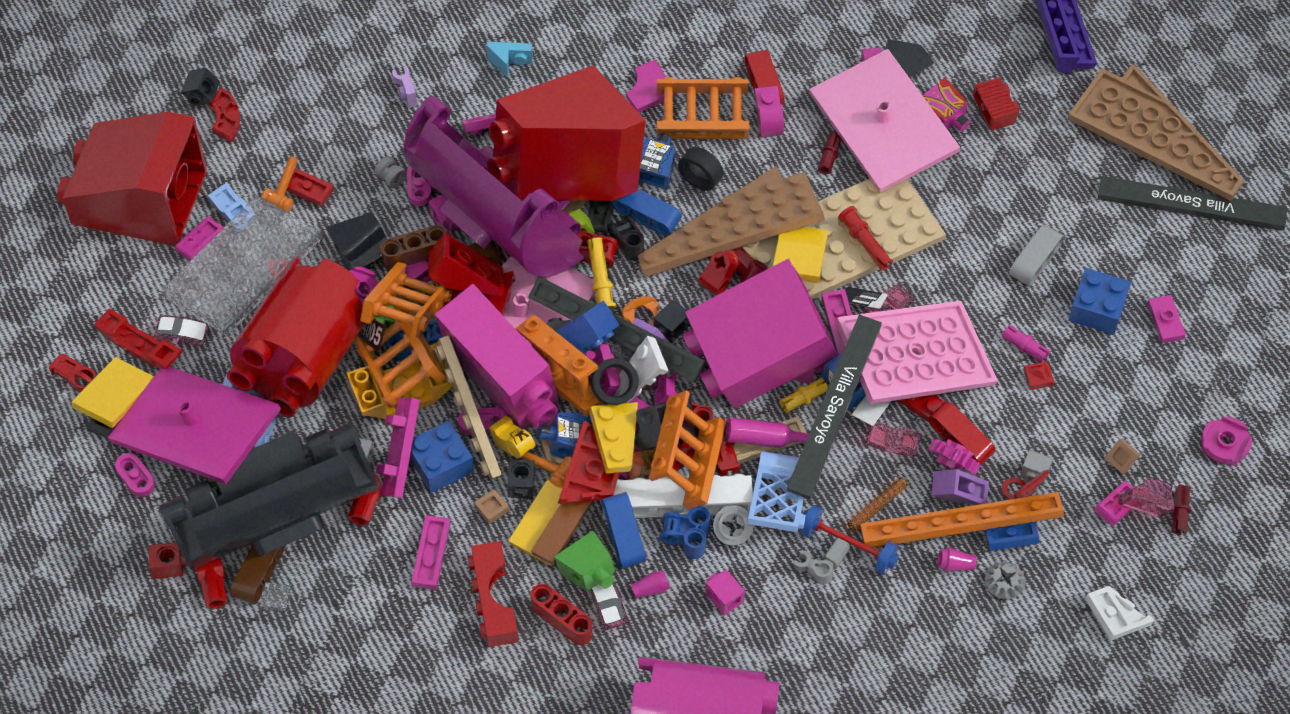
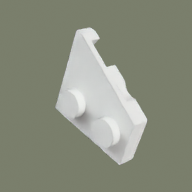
[1085,586,1154,640]

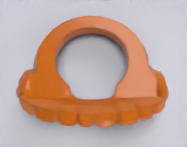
[622,296,659,326]

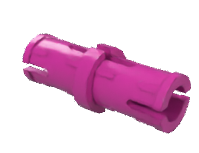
[1002,324,1050,362]

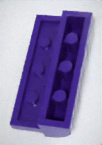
[1035,0,1097,74]

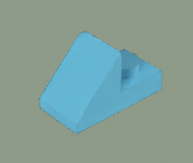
[487,42,533,77]

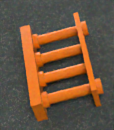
[657,77,749,139]
[360,262,453,339]
[355,307,447,409]
[516,315,604,417]
[649,390,726,510]

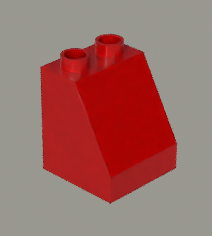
[487,65,646,201]
[57,111,207,246]

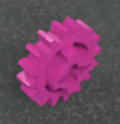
[928,439,981,475]

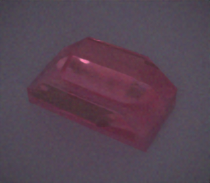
[1118,477,1175,518]

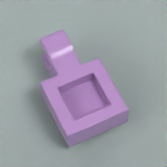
[392,67,417,108]

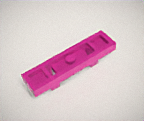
[376,398,420,498]

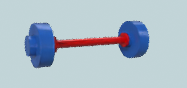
[799,505,899,575]

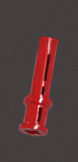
[838,206,893,271]

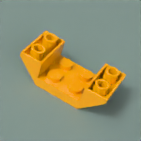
[346,343,453,419]

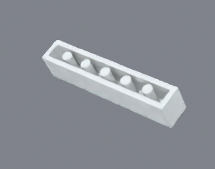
[602,474,753,519]

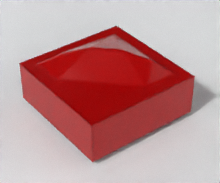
[1023,361,1054,390]

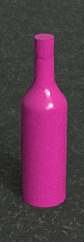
[724,417,809,448]

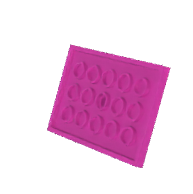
[107,367,281,485]

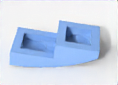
[207,182,256,230]

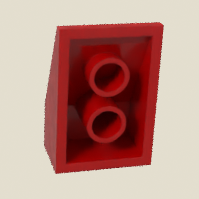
[428,232,505,296]

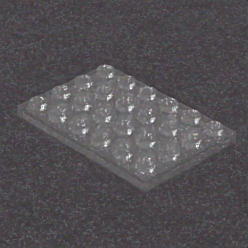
[160,195,324,336]

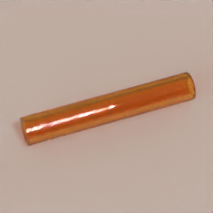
[847,477,908,532]

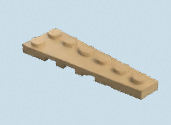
[434,335,502,480]

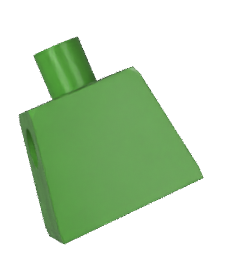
[554,531,615,591]

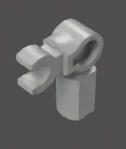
[793,538,850,584]

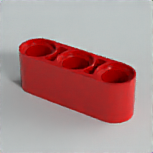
[744,49,785,105]
[928,401,996,465]
[531,584,593,645]

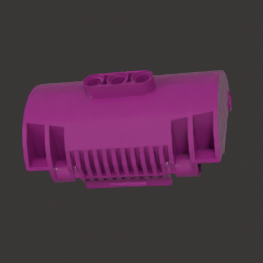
[404,96,584,277]

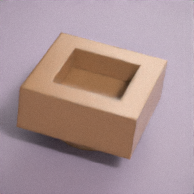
[1105,439,1141,474]
[474,489,509,524]

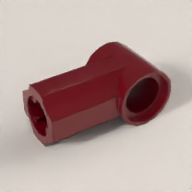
[732,246,769,283]

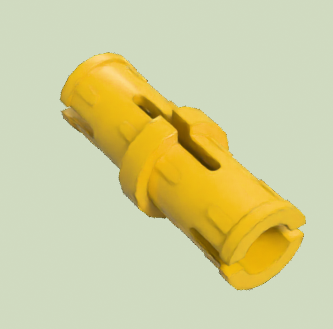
[779,378,828,413]

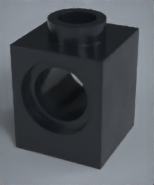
[181,67,220,106]
[654,300,690,343]
[507,458,535,499]

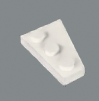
[614,336,668,403]

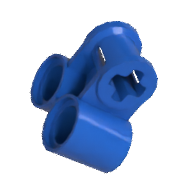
[659,506,710,559]

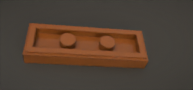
[531,501,592,566]

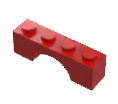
[467,541,518,648]

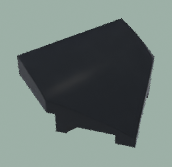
[885,40,934,78]

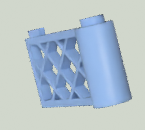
[748,451,806,532]

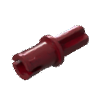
[817,131,841,174]
[1171,485,1191,535]

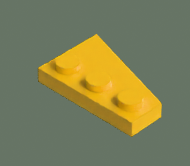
[589,402,638,474]

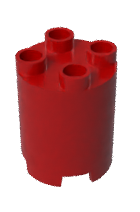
[227,257,365,418]

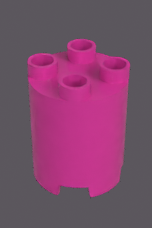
[631,656,780,714]

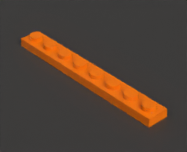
[860,492,1064,548]

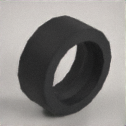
[678,147,724,191]
[590,358,639,405]

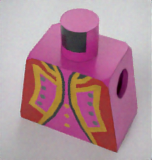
[922,77,970,131]

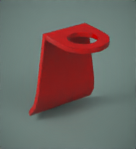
[1002,470,1049,500]

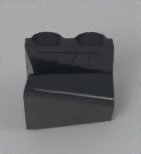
[326,212,391,270]
[634,398,698,451]

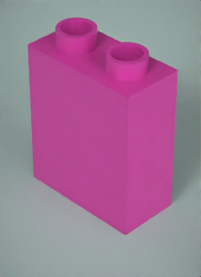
[683,258,839,408]
[435,284,559,430]

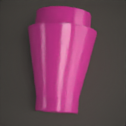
[937,547,976,572]
[631,570,670,599]

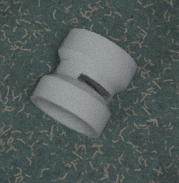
[374,156,407,189]

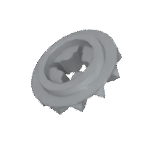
[713,505,753,545]
[985,560,1026,599]

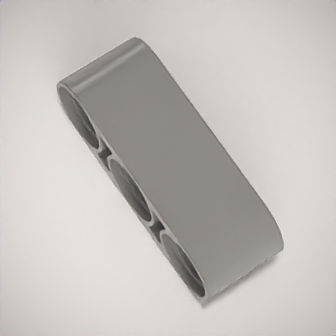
[1009,224,1065,286]

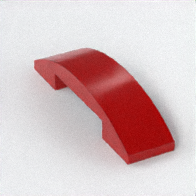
[94,308,182,369]

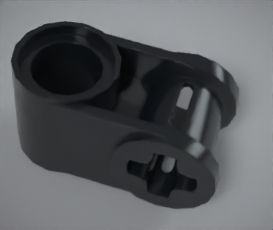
[607,215,645,261]

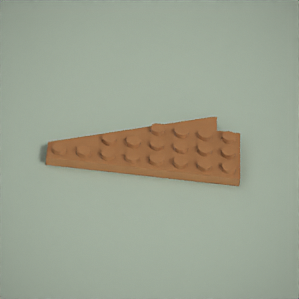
[1068,64,1244,201]
[638,167,825,277]

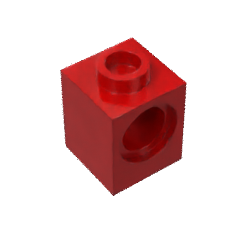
[148,542,187,579]

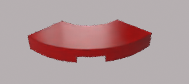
[208,87,240,143]

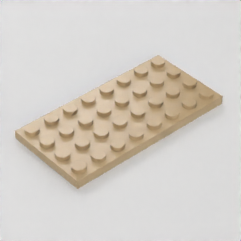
[742,179,946,300]

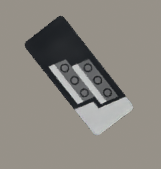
[845,287,887,309]

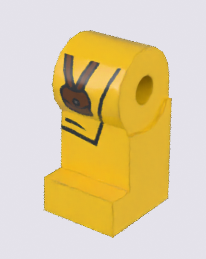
[489,416,535,458]

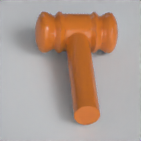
[261,156,298,213]
[520,452,572,488]

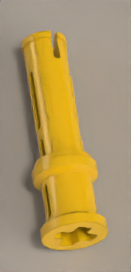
[587,238,616,310]

